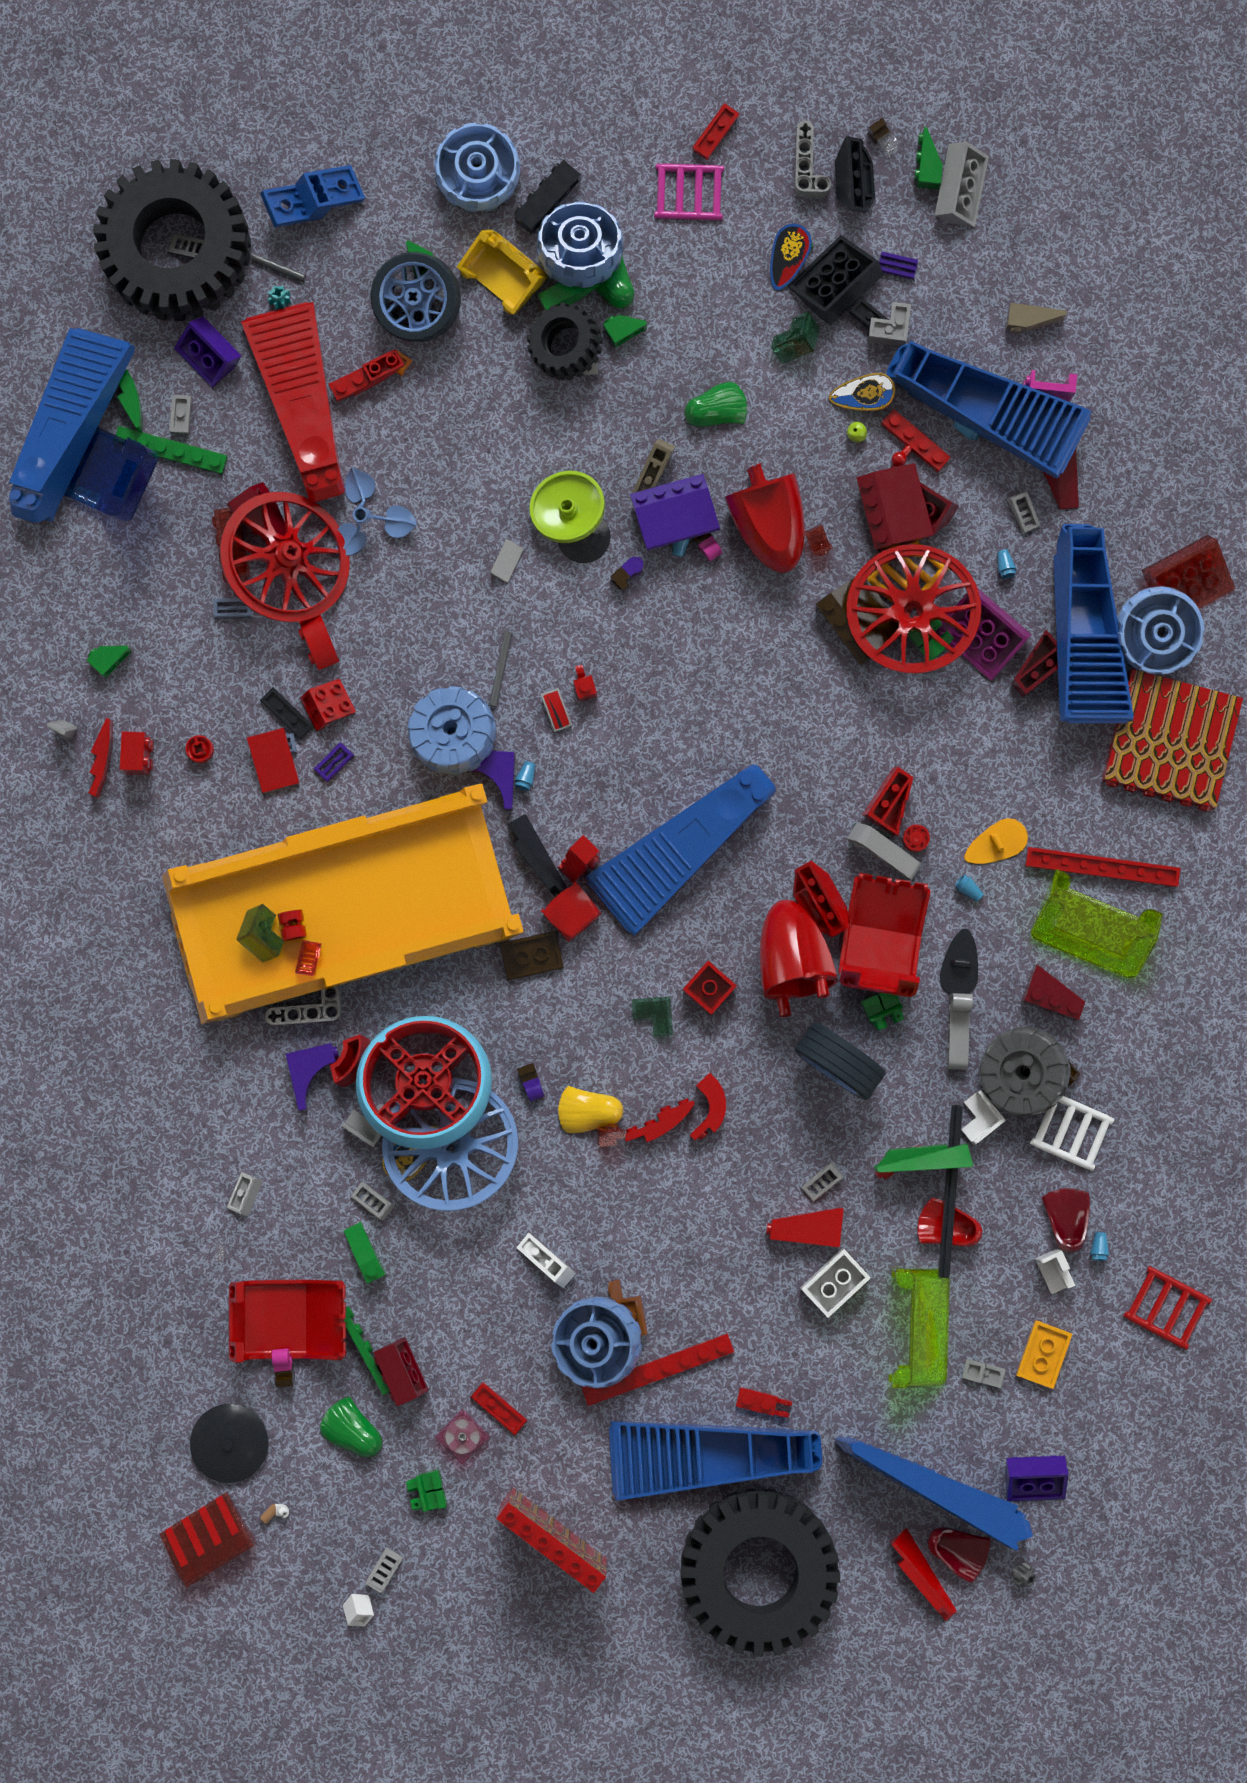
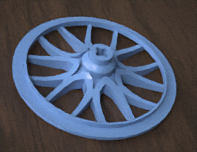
[382,1078,518,1211]

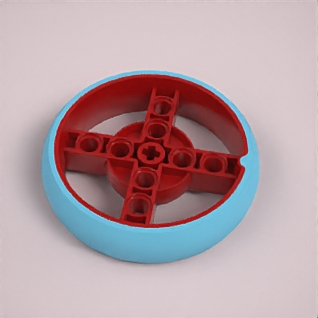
[356,1016,492,1149]

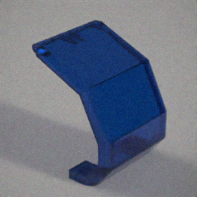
[64,427,159,522]

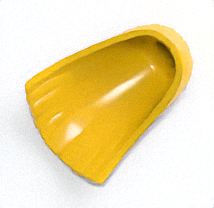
[558,1086,623,1133]

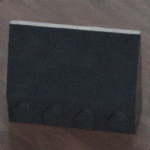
[788,235,884,326]

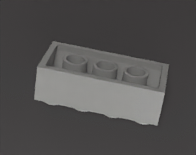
[935,141,989,227]

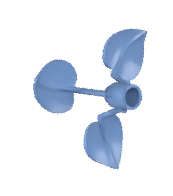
[335,467,417,555]

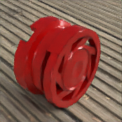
[185,735,214,763]
[902,824,930,852]

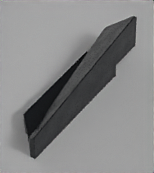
[508,814,567,897]

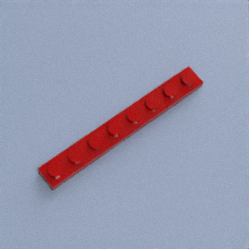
[1025,847,1180,887]
[581,1333,734,1406]

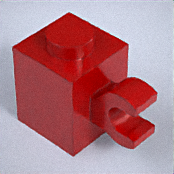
[573,665,597,702]

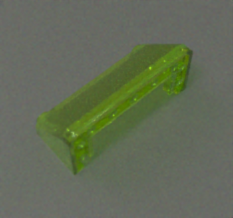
[1031,869,1163,979]
[888,1266,950,1388]

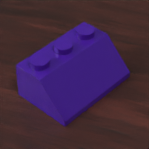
[174,316,242,388]
[1005,1455,1069,1501]

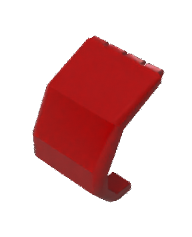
[839,873,931,997]
[229,1279,346,1363]

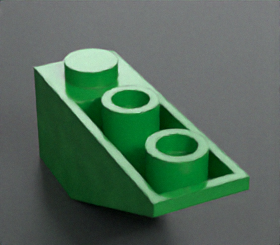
[914,127,943,190]

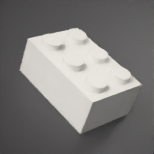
[800,1248,871,1318]

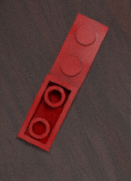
[328,349,404,402]
[624,1098,695,1142]

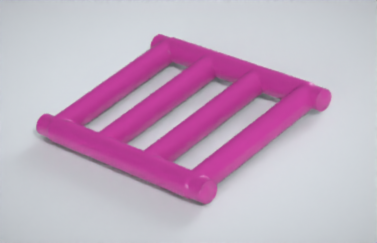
[654,164,724,220]

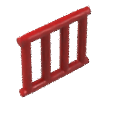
[1123,1266,1212,1350]

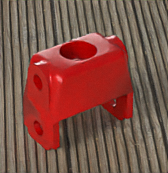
[541,882,602,943]

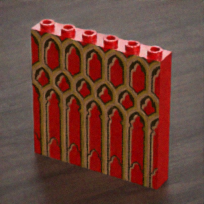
[1101,669,1243,812]
[496,1487,607,1593]

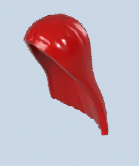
[917,1198,983,1247]

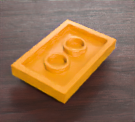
[1016,1320,1073,1389]

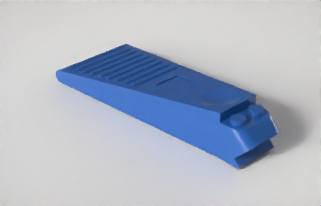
[9,328,135,523]
[887,341,1092,478]
[1054,524,1134,724]
[585,764,776,936]
[609,1421,822,1501]
[835,1436,1033,1550]

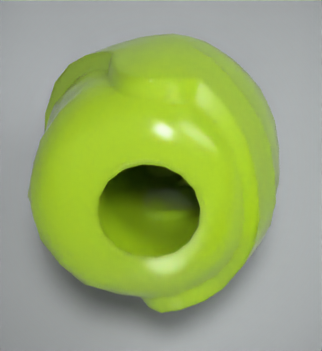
[847,422,867,443]

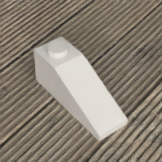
[516,1233,576,1288]

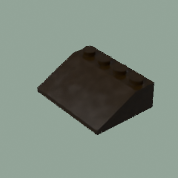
[816,577,901,667]

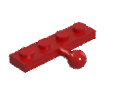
[880,409,951,473]

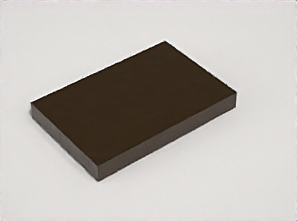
[499,931,564,981]

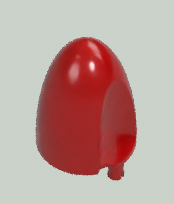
[724,463,805,573]
[759,899,838,1017]

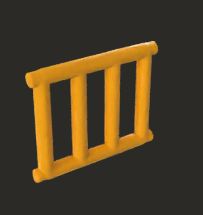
[867,541,949,613]

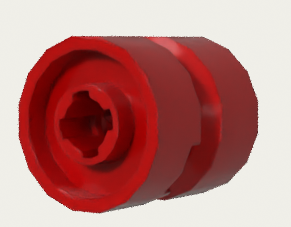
[277,909,307,941]

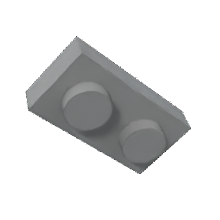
[169,394,192,435]

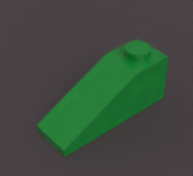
[343,1222,387,1284]

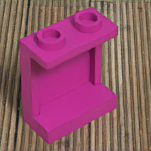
[1023,370,1077,402]

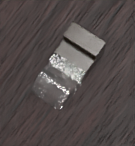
[867,118,901,158]

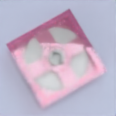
[435,1408,490,1465]

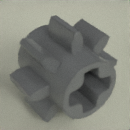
[1011,1562,1036,1588]

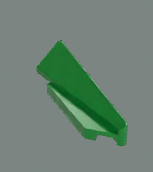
[874,1144,973,1173]

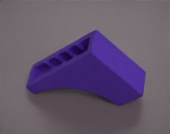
[471,751,515,811]
[286,1043,339,1111]

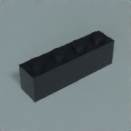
[514,160,581,235]

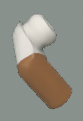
[260,1504,289,1524]

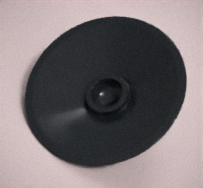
[558,519,611,563]

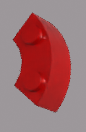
[298,614,340,670]
[330,1034,370,1087]

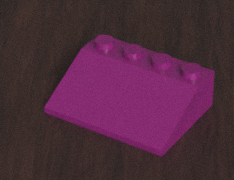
[935,588,1032,681]

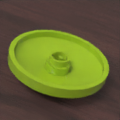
[529,471,605,543]

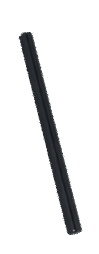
[938,1105,963,1278]

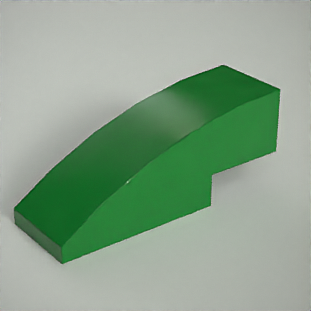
[538,282,600,310]
[117,369,143,432]

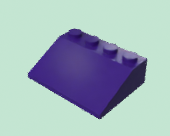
[630,474,720,551]

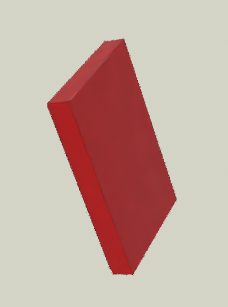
[247,727,300,793]

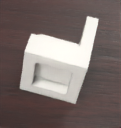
[343,1594,374,1626]

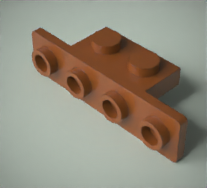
[608,1279,648,1336]

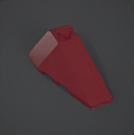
[1043,449,1079,510]
[891,465,959,535]
[227,482,295,555]

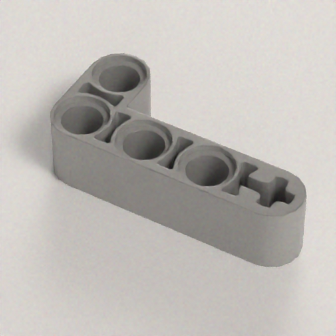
[794,120,831,198]
[847,823,922,881]
[265,986,342,1026]
[947,993,973,1070]

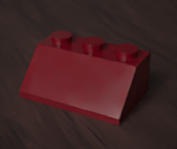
[373,1337,429,1406]

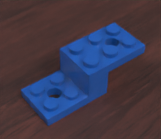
[260,165,365,228]

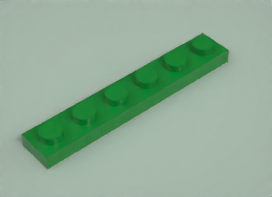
[113,426,228,475]
[344,1299,390,1395]

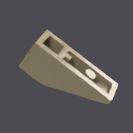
[1005,303,1067,334]
[633,439,676,493]

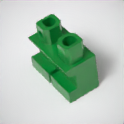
[908,620,954,661]
[860,993,904,1031]
[406,1468,448,1512]

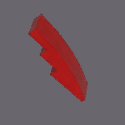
[88,718,113,798]

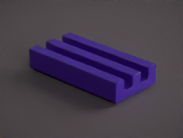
[879,252,918,280]
[314,742,354,783]

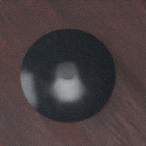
[190,1403,269,1483]

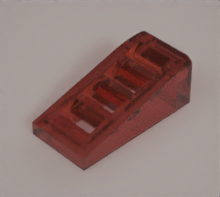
[295,940,322,976]

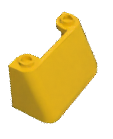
[456,230,548,315]

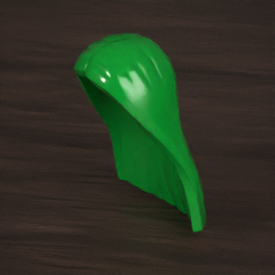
[595,255,634,309]
[684,381,747,427]
[320,1397,383,1458]

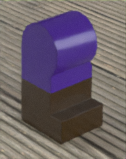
[610,556,643,593]
[517,1063,545,1102]

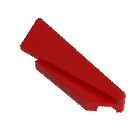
[890,1528,957,1621]

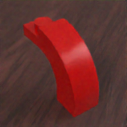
[690,1073,726,1141]

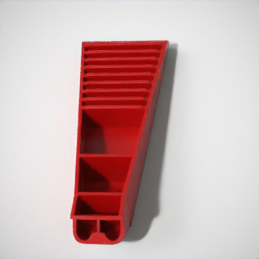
[241,301,346,502]

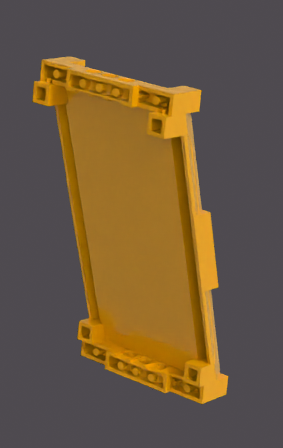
[162,784,524,1025]

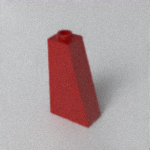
[766,1208,844,1247]

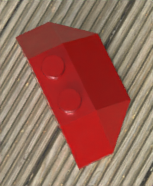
[793,860,849,937]

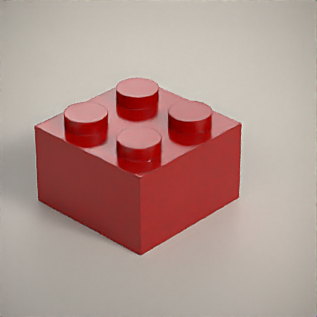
[120,731,154,775]
[682,961,737,1016]

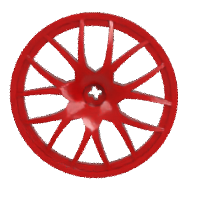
[220,492,350,622]
[847,544,981,674]

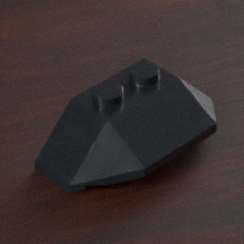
[835,136,875,213]

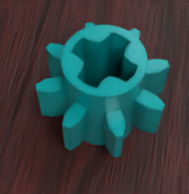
[268,285,291,310]

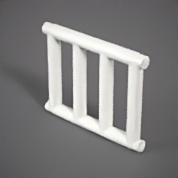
[1030,1096,1114,1171]

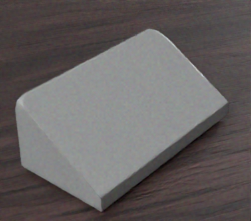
[490,539,524,583]
[227,1172,263,1216]

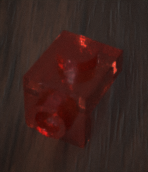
[805,524,833,556]
[598,1124,625,1147]

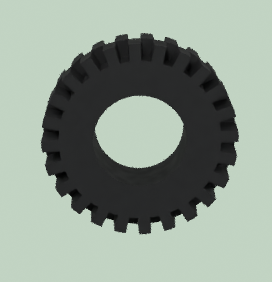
[93,159,251,321]
[680,1489,841,1657]

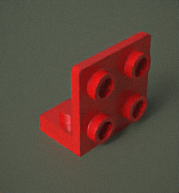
[300,679,356,731]

